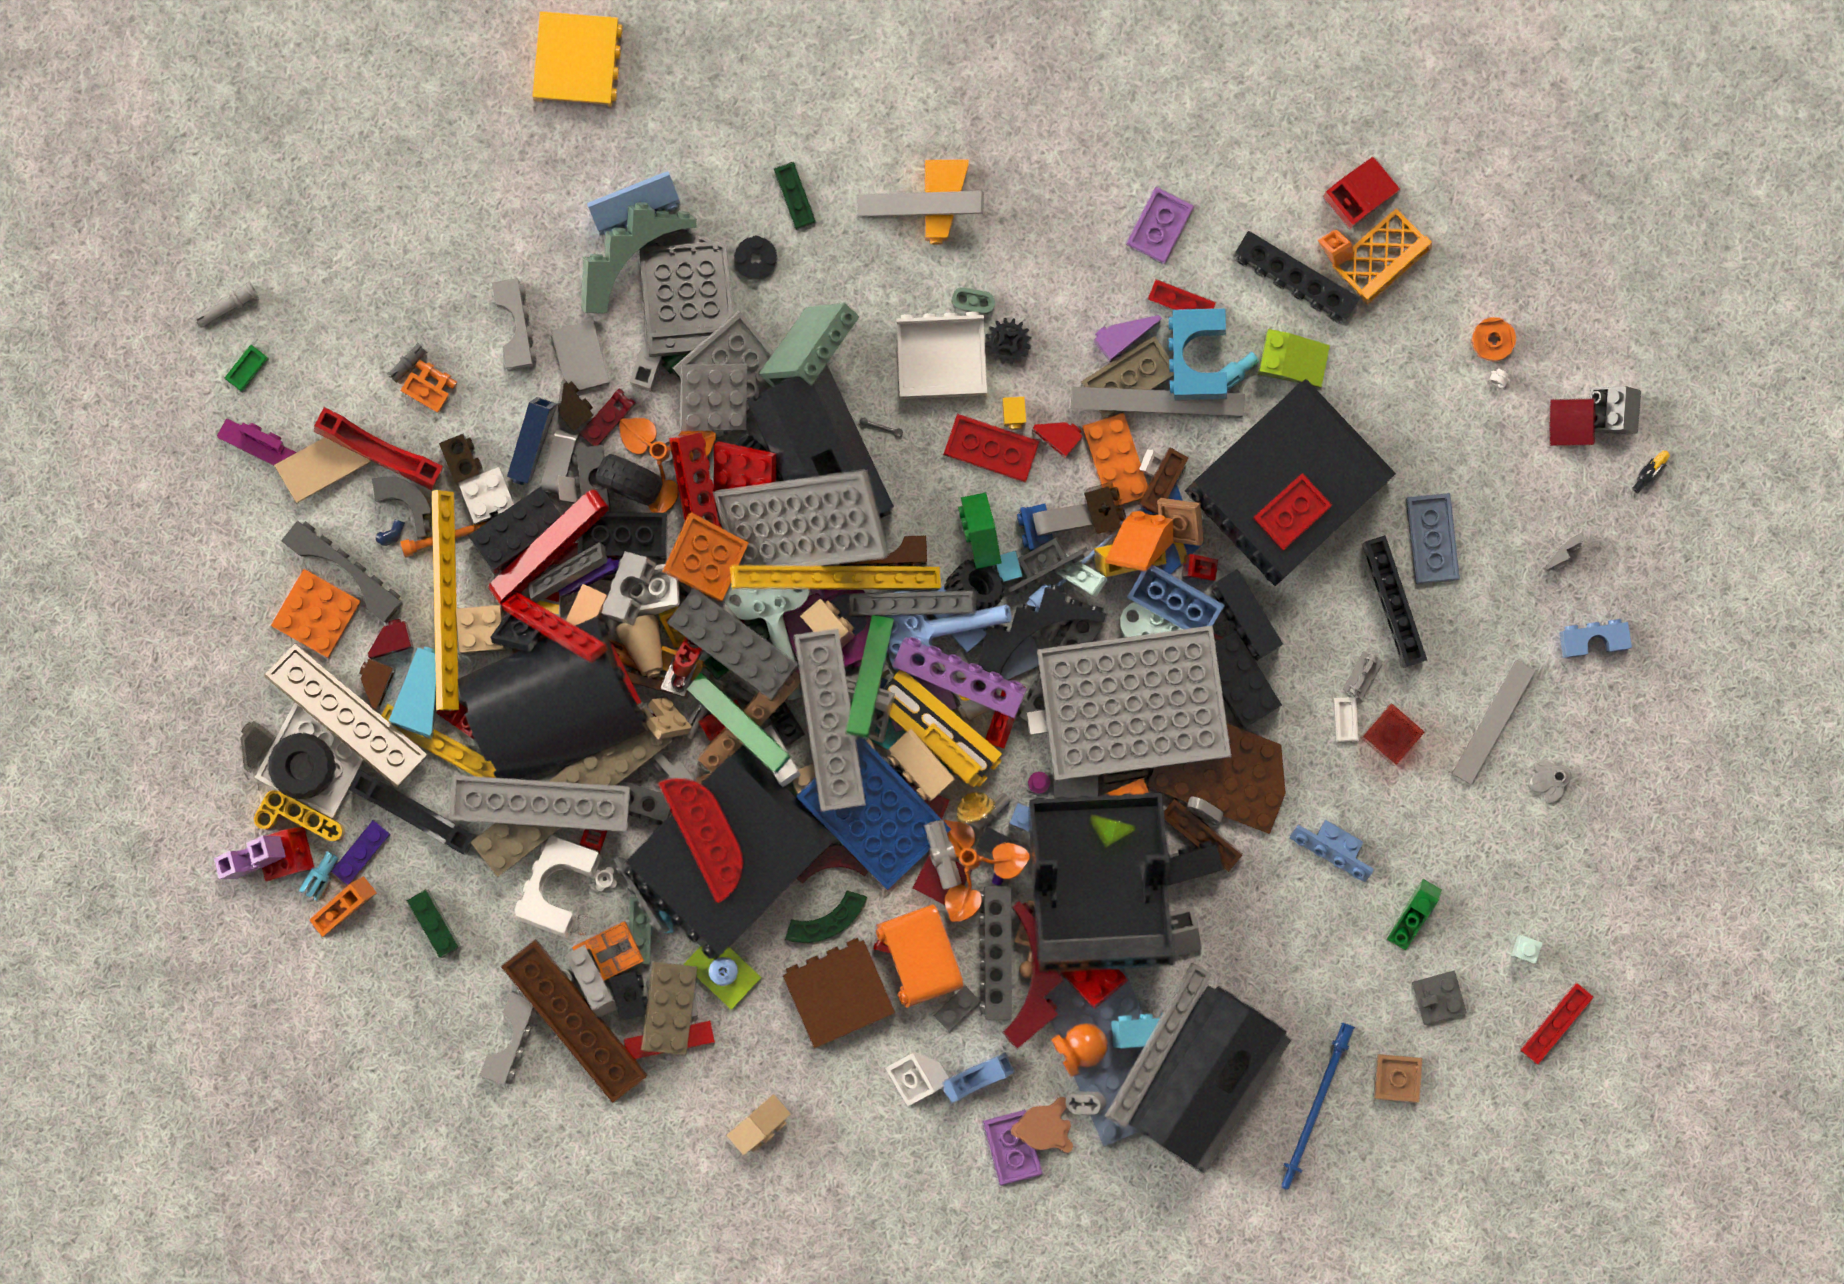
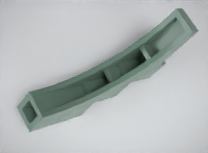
[581,202,697,313]

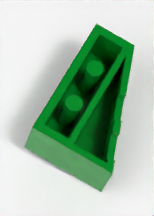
[958,492,1002,569]

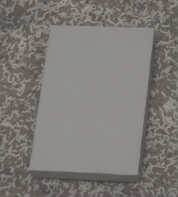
[551,320,610,391]

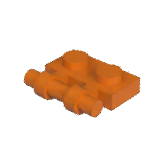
[400,360,457,414]

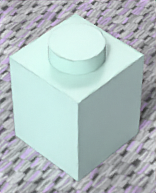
[1511,935,1543,964]

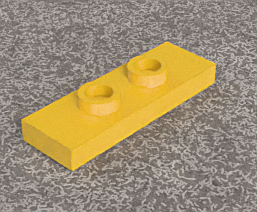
[919,722,982,784]

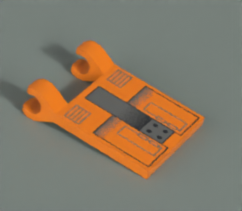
[572,921,644,981]

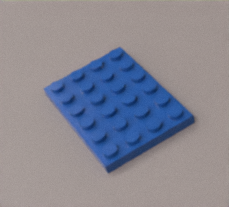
[796,736,951,890]

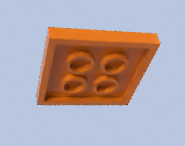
[662,512,749,602]
[271,569,362,658]

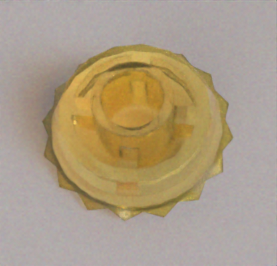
[956,792,996,824]

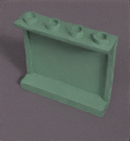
[759,303,860,387]

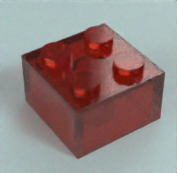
[1360,703,1425,766]

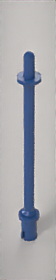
[1282,1022,1355,1190]

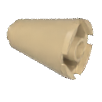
[615,614,663,678]

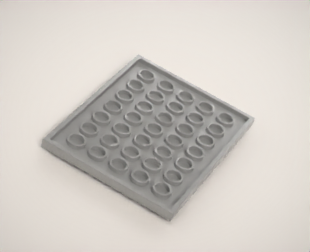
[1037,626,1231,781]

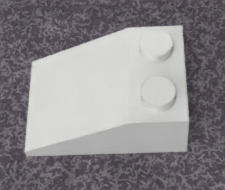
[630,564,679,617]

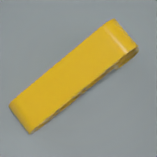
[254,790,345,842]

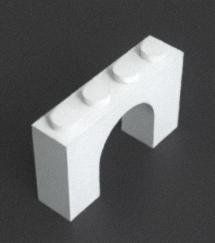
[515,836,601,938]

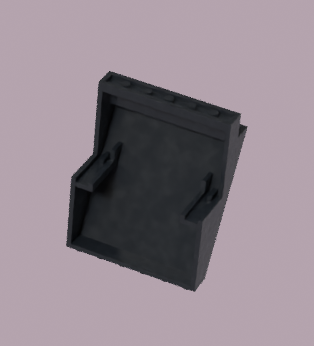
[1185,379,1396,587]
[621,745,836,960]
[1028,792,1175,972]

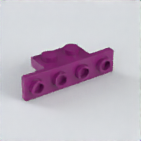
[217,419,297,466]

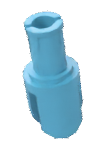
[1219,352,1260,391]
[298,851,339,902]

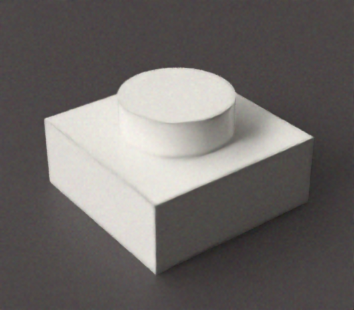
[1140,449,1163,477]

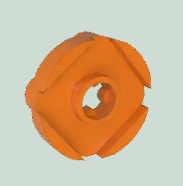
[1471,317,1516,362]

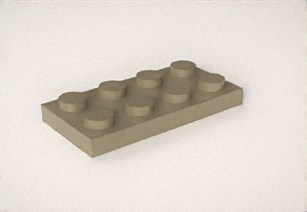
[1081,336,1174,419]
[641,962,697,1055]

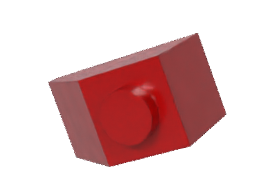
[1032,422,1083,458]

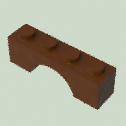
[839,535,927,567]

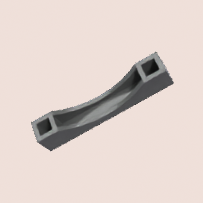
[281,520,403,624]

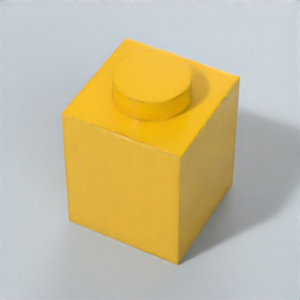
[1002,396,1026,430]

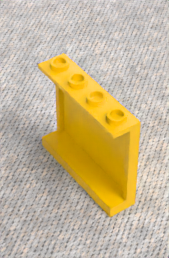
[532,11,623,107]

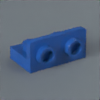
[1017,503,1053,552]

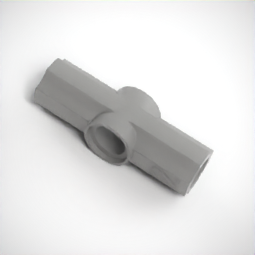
[924,820,961,889]

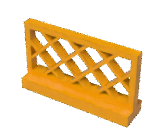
[1332,208,1432,305]

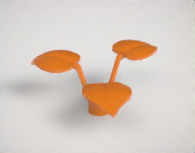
[619,418,716,513]
[943,819,1030,922]

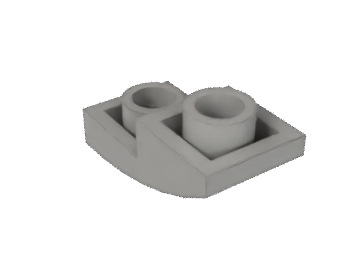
[1546,532,1585,570]

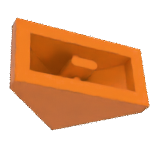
[1318,229,1354,268]

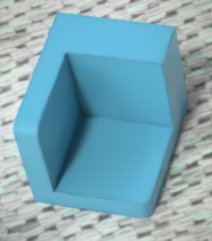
[997,551,1023,582]

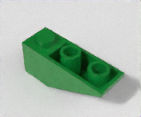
[1387,879,1442,951]

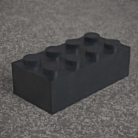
[468,486,562,577]
[578,512,668,560]
[1211,569,1283,661]
[1215,630,1282,729]

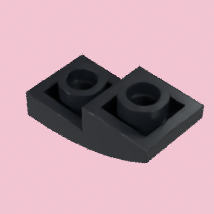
[769,701,805,746]

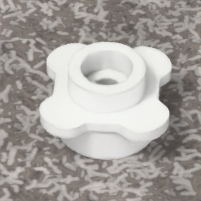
[594,867,617,891]

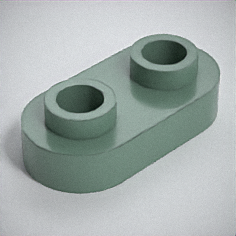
[952,287,995,314]

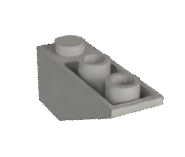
[630,334,663,392]

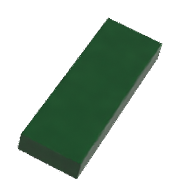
[774,161,816,230]

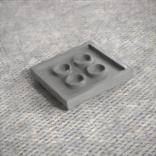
[680,363,747,431]

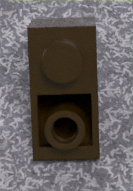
[557,379,594,432]

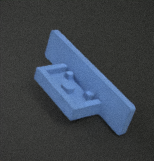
[1290,820,1374,882]

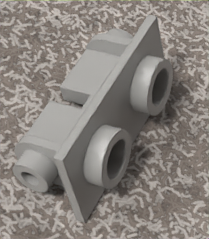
[1343,651,1383,700]

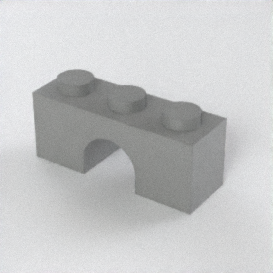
[602,552,656,626]
[565,945,618,1018]

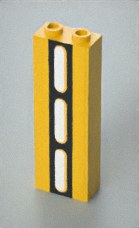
[881,670,1002,788]

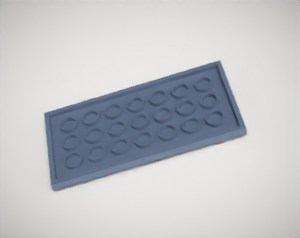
[1044,968,1144,1147]

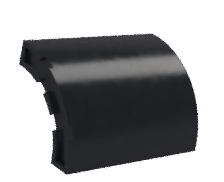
[458,616,648,781]

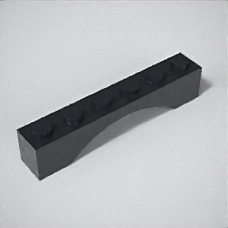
[349,770,477,855]

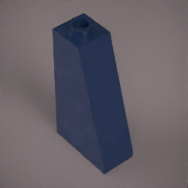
[507,397,558,485]

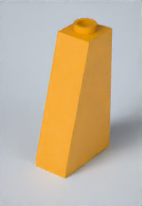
[925,160,969,245]

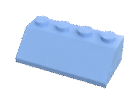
[587,171,680,235]

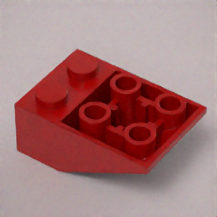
[1323,156,1400,230]

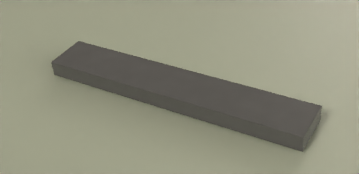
[849,591,976,616]

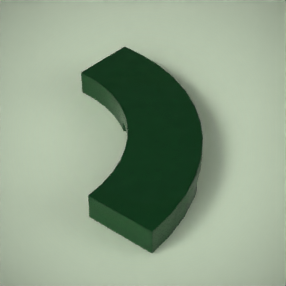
[785,890,867,943]

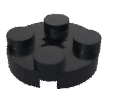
[734,235,778,280]

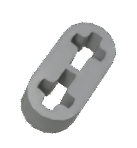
[1186,797,1224,825]
[1066,1091,1106,1114]

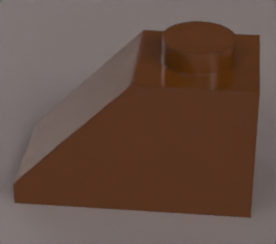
[359,659,396,710]

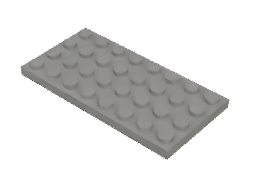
[713,470,889,566]

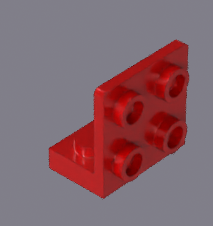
[262,826,315,881]

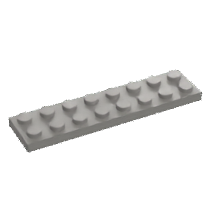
[794,628,865,811]
[449,775,630,832]

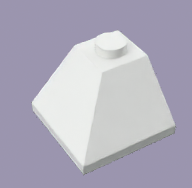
[885,1052,949,1106]

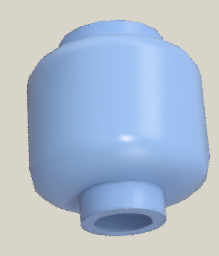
[709,957,738,986]

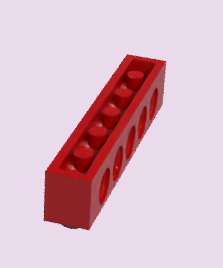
[669,432,722,528]

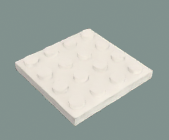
[255,703,364,819]

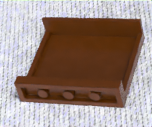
[783,937,896,1048]

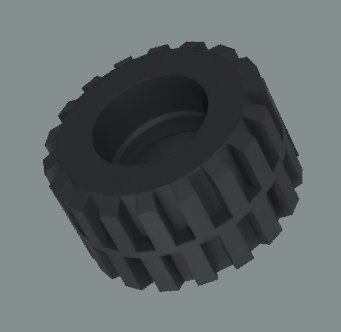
[944,559,1005,611]

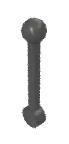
[859,417,903,437]

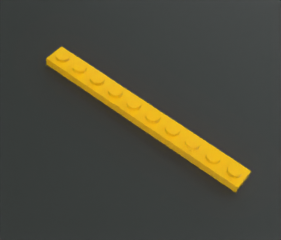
[432,490,459,711]
[731,565,941,590]

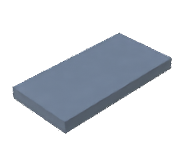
[1406,493,1460,584]

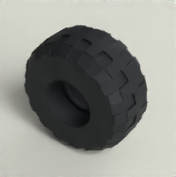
[596,454,663,506]
[268,733,336,799]

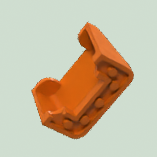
[876,904,964,1008]

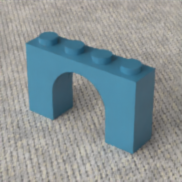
[1169,308,1227,400]

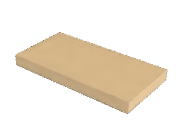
[274,437,373,504]

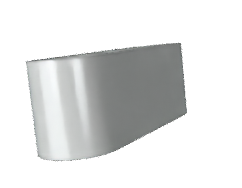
[541,429,579,495]
[1032,503,1094,536]

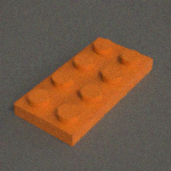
[1082,413,1148,509]

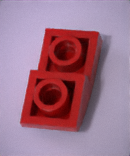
[436,703,474,739]

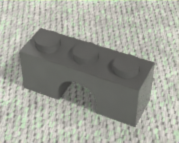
[573,445,611,512]

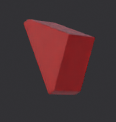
[1182,554,1218,581]

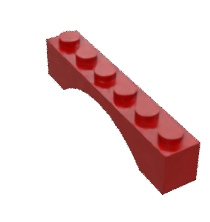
[313,407,443,491]

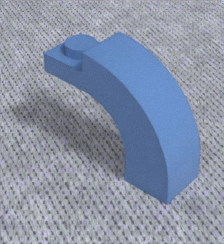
[942,1052,1015,1103]

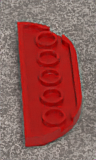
[658,778,743,903]

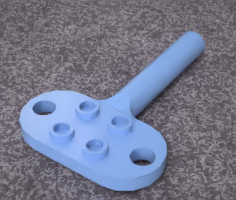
[882,591,1012,677]

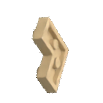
[646,697,692,740]

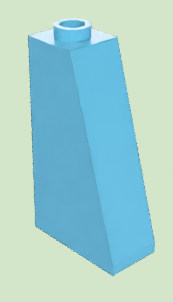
[389,647,436,739]

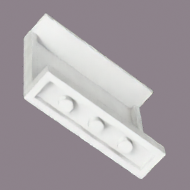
[896,312,987,399]

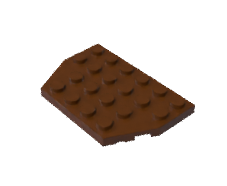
[1147,723,1286,834]

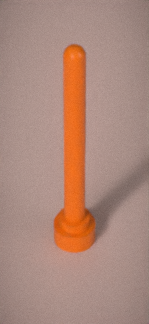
[400,519,492,558]

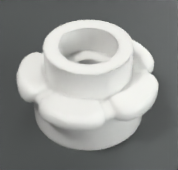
[1489,369,1510,388]

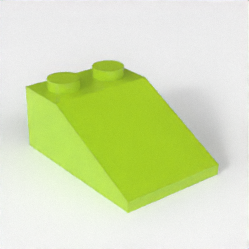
[1257,329,1330,388]

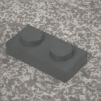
[933,985,980,1032]

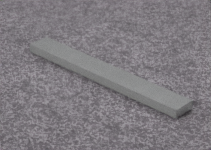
[1070,387,1245,416]
[1105,963,1212,1128]

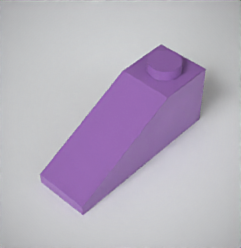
[1094,315,1162,362]

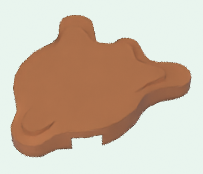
[1011,1097,1073,1153]

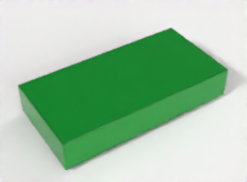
[224,345,269,392]

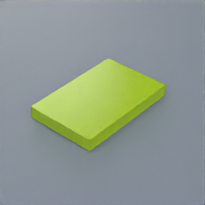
[683,947,762,1010]

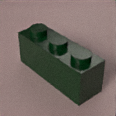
[406,889,461,958]

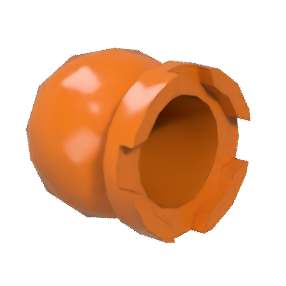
[1051,1023,1108,1077]

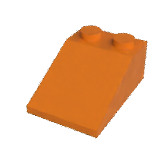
[1106,511,1173,571]

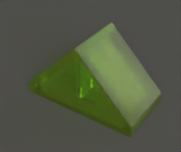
[1089,815,1135,848]

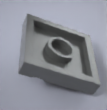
[1412,970,1467,1025]

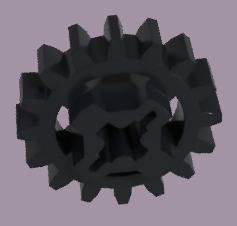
[985,318,1032,366]

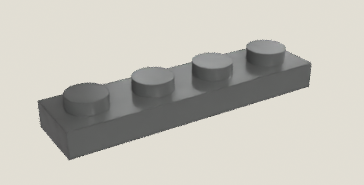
[528,542,607,603]

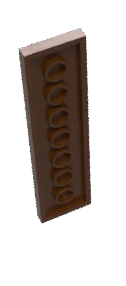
[501,939,647,1103]

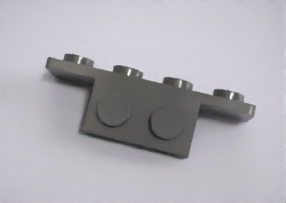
[1007,538,1088,594]
[614,857,670,933]

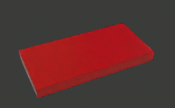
[943,413,1040,483]

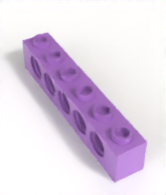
[892,637,1027,718]

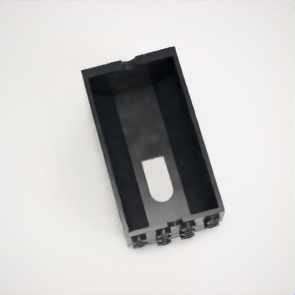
[747,364,894,519]
[1128,985,1292,1175]

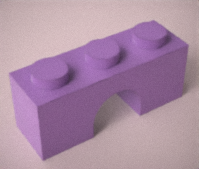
[214,836,286,879]

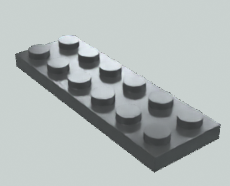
[667,588,799,701]

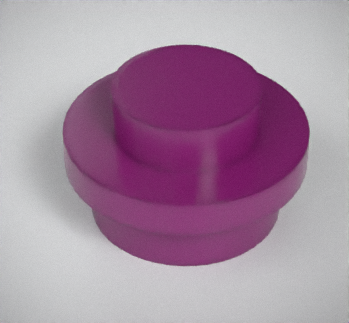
[1028,772,1050,794]

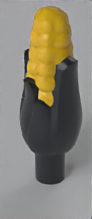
[1632,450,1670,493]

